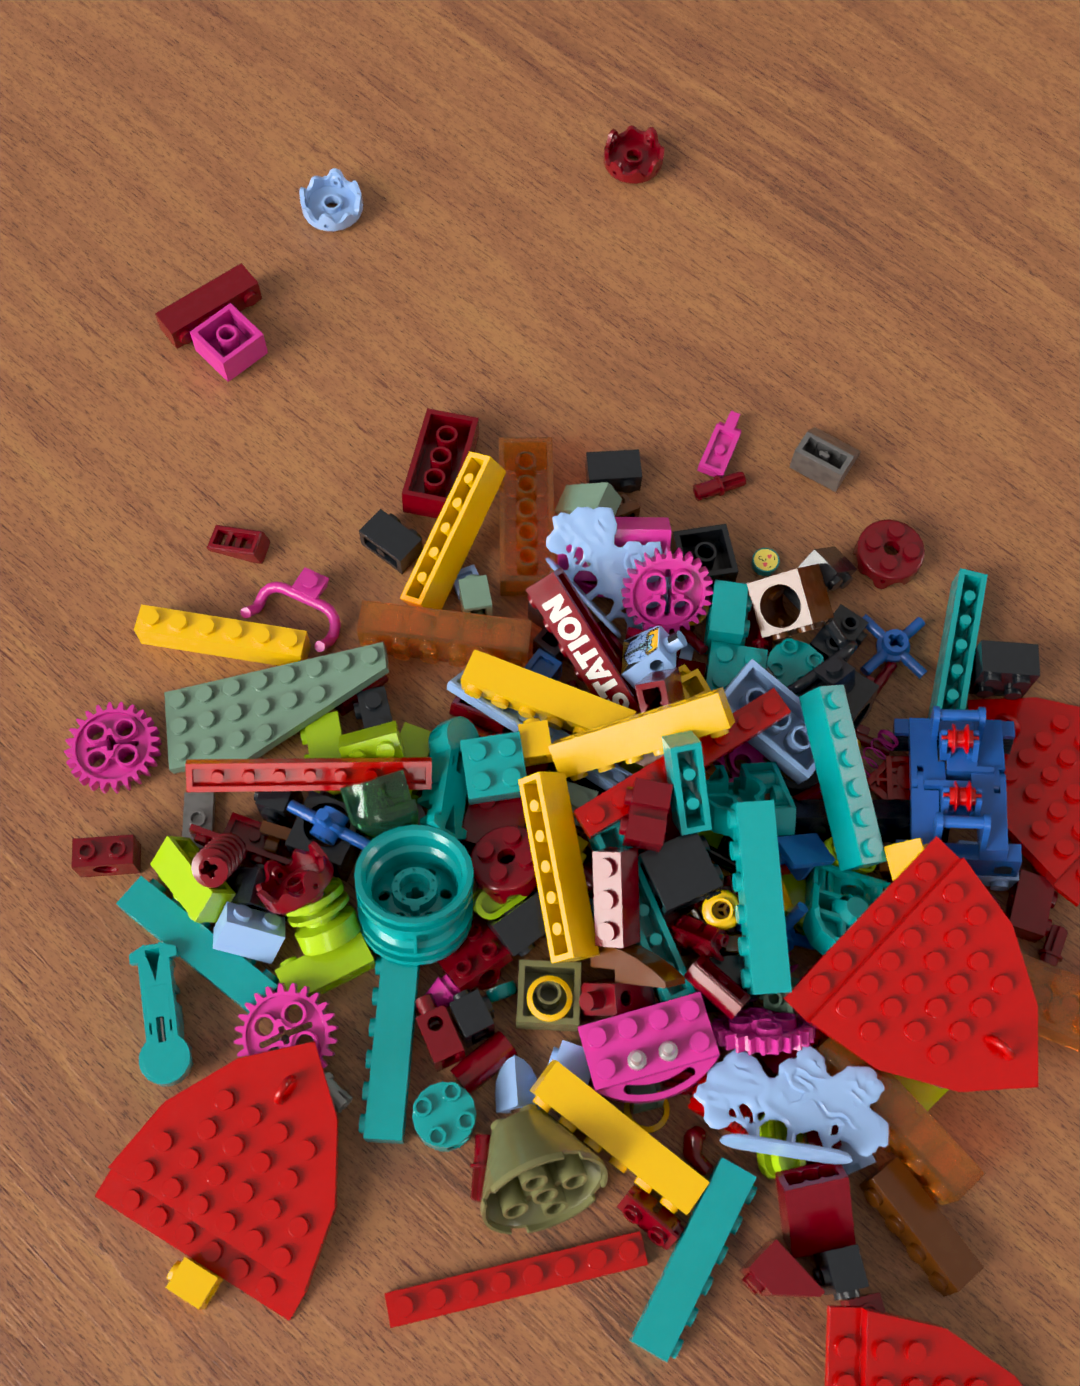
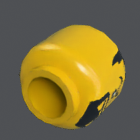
[702,890,739,930]

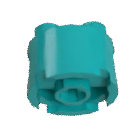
[766,638,824,696]
[412,1082,477,1152]

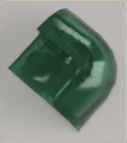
[340,770,419,838]

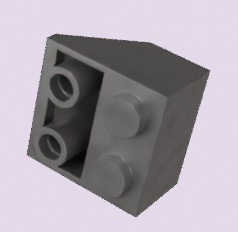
[789,427,861,492]

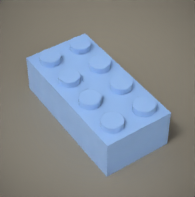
[724,659,816,784]

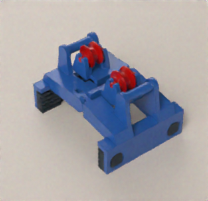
[892,706,1022,877]

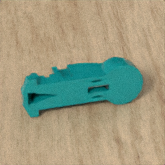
[417,716,479,841]
[129,942,194,1086]

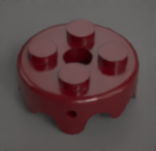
[603,125,664,184]
[853,519,925,589]
[471,825,537,904]
[256,841,334,915]

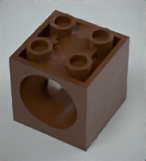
[747,564,834,640]

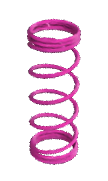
[861,729,899,778]

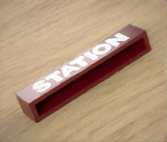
[525,567,641,714]

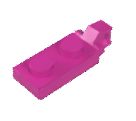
[697,411,741,477]

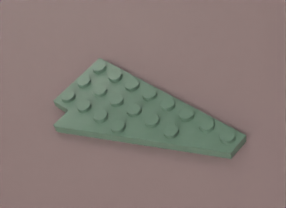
[164,642,389,774]

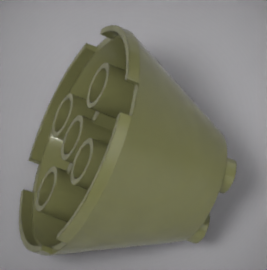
[480,1104,608,1234]

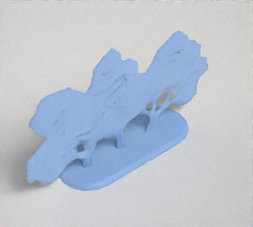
[545,507,685,638]
[694,1046,889,1164]

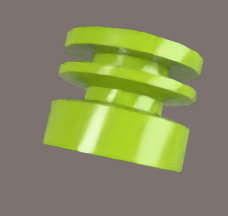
[286,877,361,956]

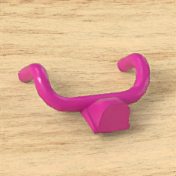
[241,567,341,652]

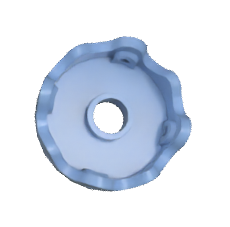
[299,168,363,231]

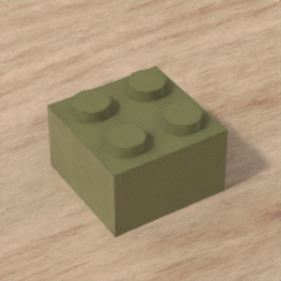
[516,959,581,1032]

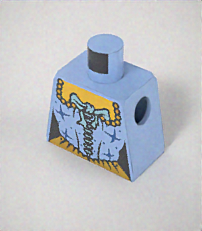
[621,626,687,690]

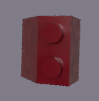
[739,1239,825,1298]

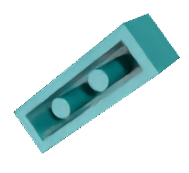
[661,730,712,835]

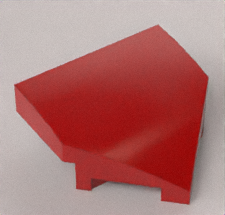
[866,755,910,800]

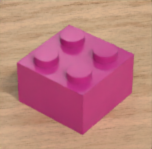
[190,303,268,382]

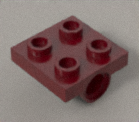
[436,916,513,992]

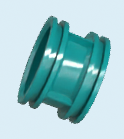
[354,825,474,966]

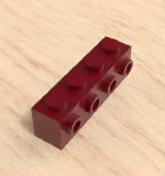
[155,263,262,349]

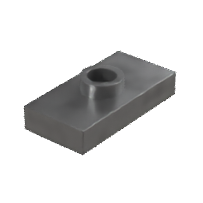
[182,792,216,850]

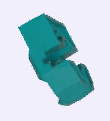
[706,762,796,839]
[803,865,891,955]

